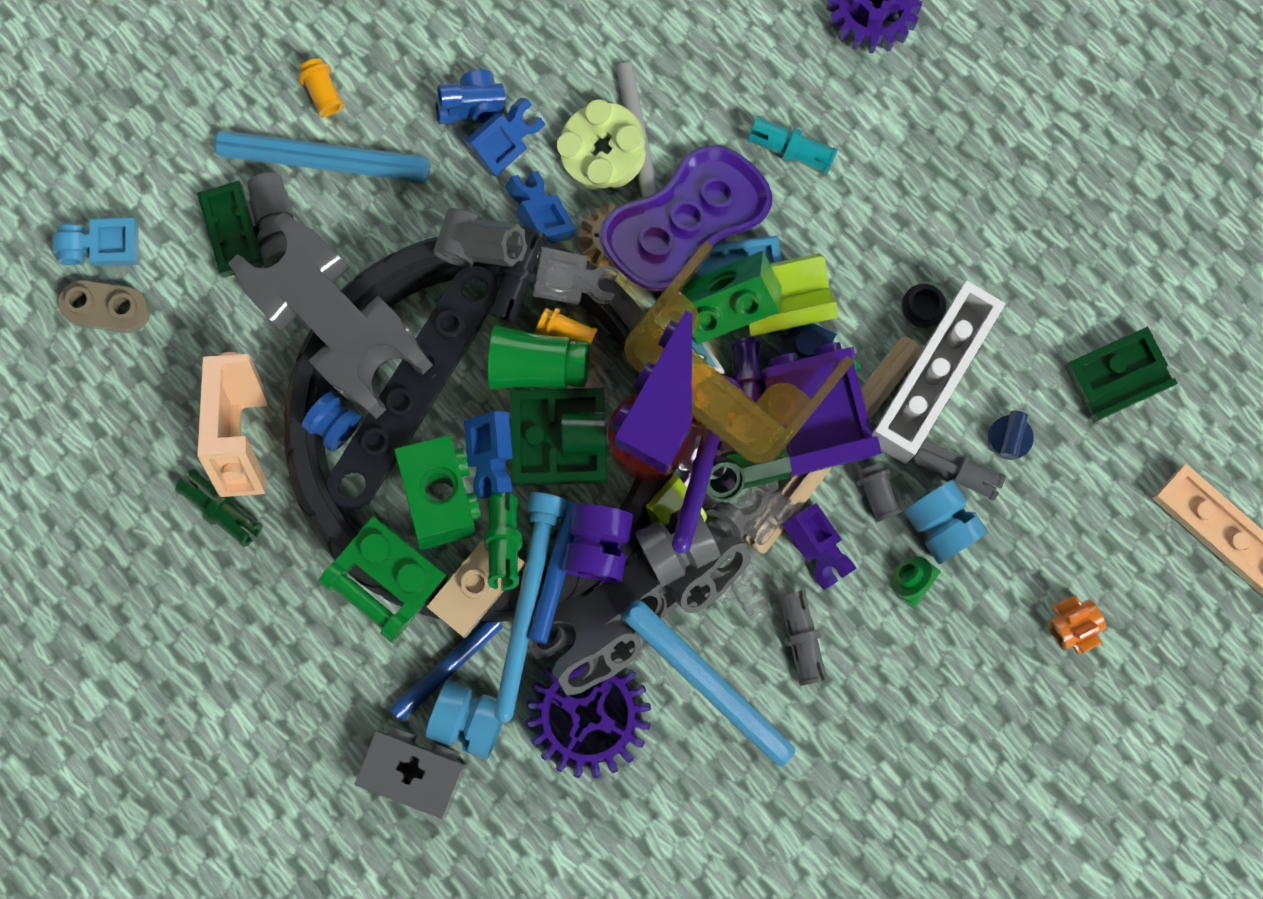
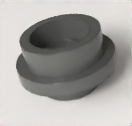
[705,502,747,542]

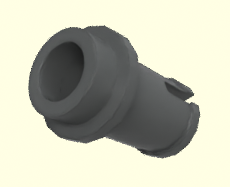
[857,462,903,523]

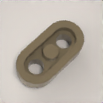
[58,280,150,333]

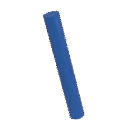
[528,502,577,644]
[389,622,503,721]

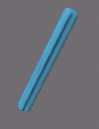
[215,131,430,182]
[622,600,795,766]

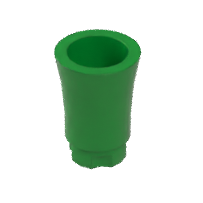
[488,325,590,390]

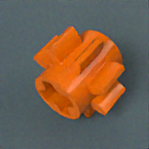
[1047,595,1107,654]

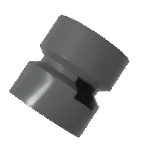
[634,509,721,587]

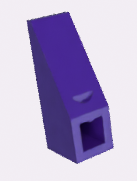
[611,310,692,474]

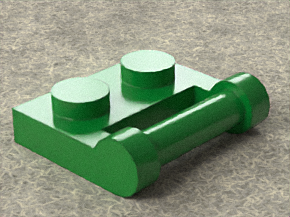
[318,516,448,643]

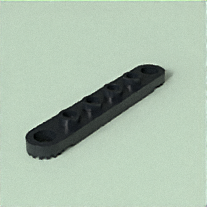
[327,266,498,510]

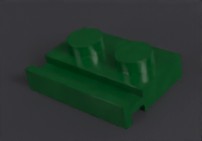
[1064,326,1178,423]

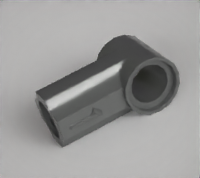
[433,208,528,268]

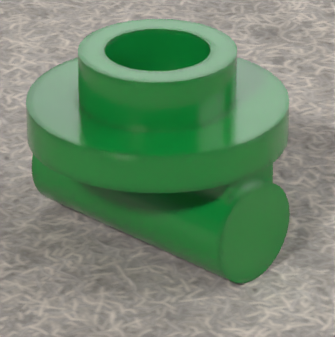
[891,557,941,609]

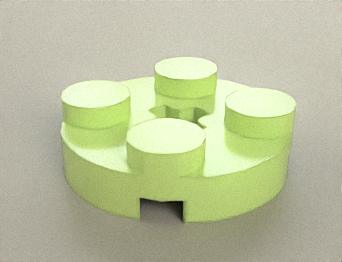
[557,99,646,191]

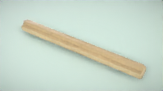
[744,336,922,554]

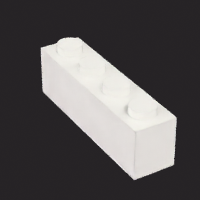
[872,280,1006,464]

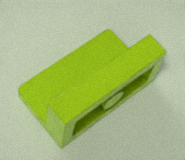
[747,253,839,336]

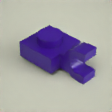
[782,503,857,591]

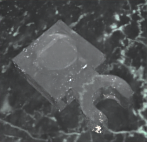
[533,247,618,305]

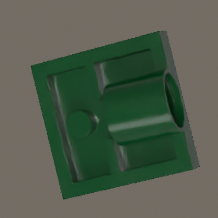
[510,387,607,486]

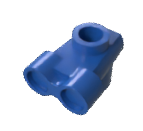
[435,69,506,124]

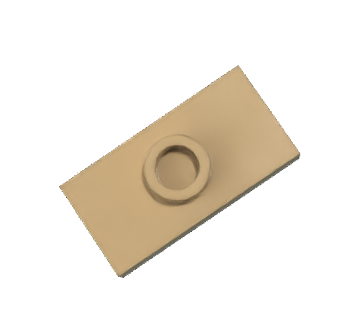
[427,538,525,638]

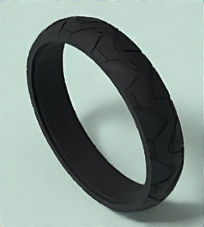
[283,237,678,623]

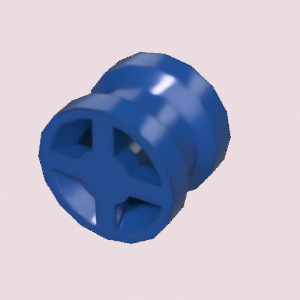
[302,392,362,452]

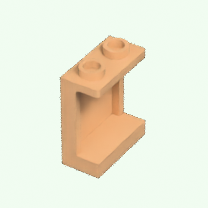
[197,352,268,497]

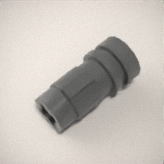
[247,173,294,268]

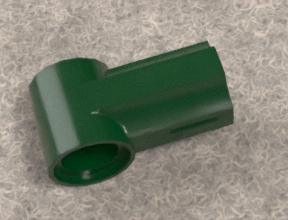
[693,437,792,501]

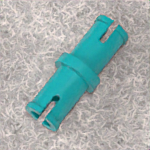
[747,116,838,175]

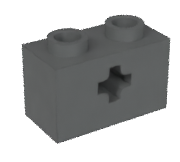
[354,726,467,819]

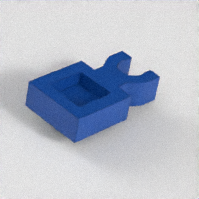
[465,98,546,176]
[505,171,577,243]
[464,411,513,499]

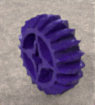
[526,663,651,778]

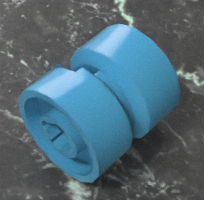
[903,479,989,565]
[426,680,503,760]

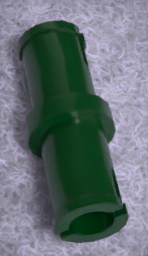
[175,469,263,547]

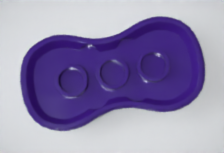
[600,145,773,291]

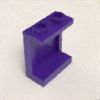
[761,342,882,478]

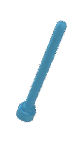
[494,492,567,722]

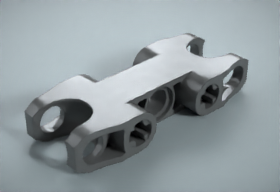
[228,212,433,419]
[528,505,751,695]

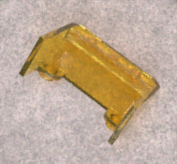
[624,241,854,464]

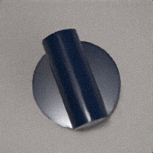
[988,411,1034,460]

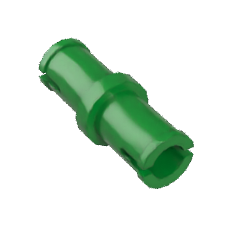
[484,492,522,591]

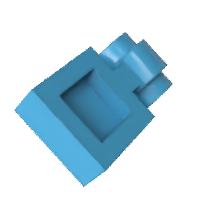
[52,217,139,267]

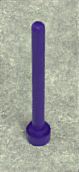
[672,376,742,554]

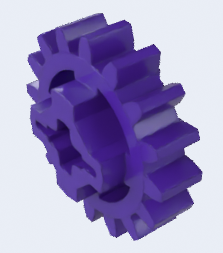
[826,0,922,54]

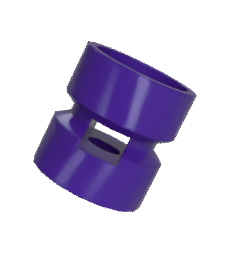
[561,504,633,582]

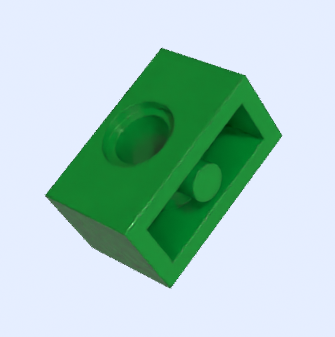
[678,250,782,344]
[394,435,482,550]

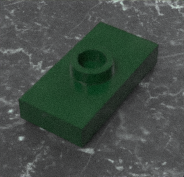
[197,181,264,278]

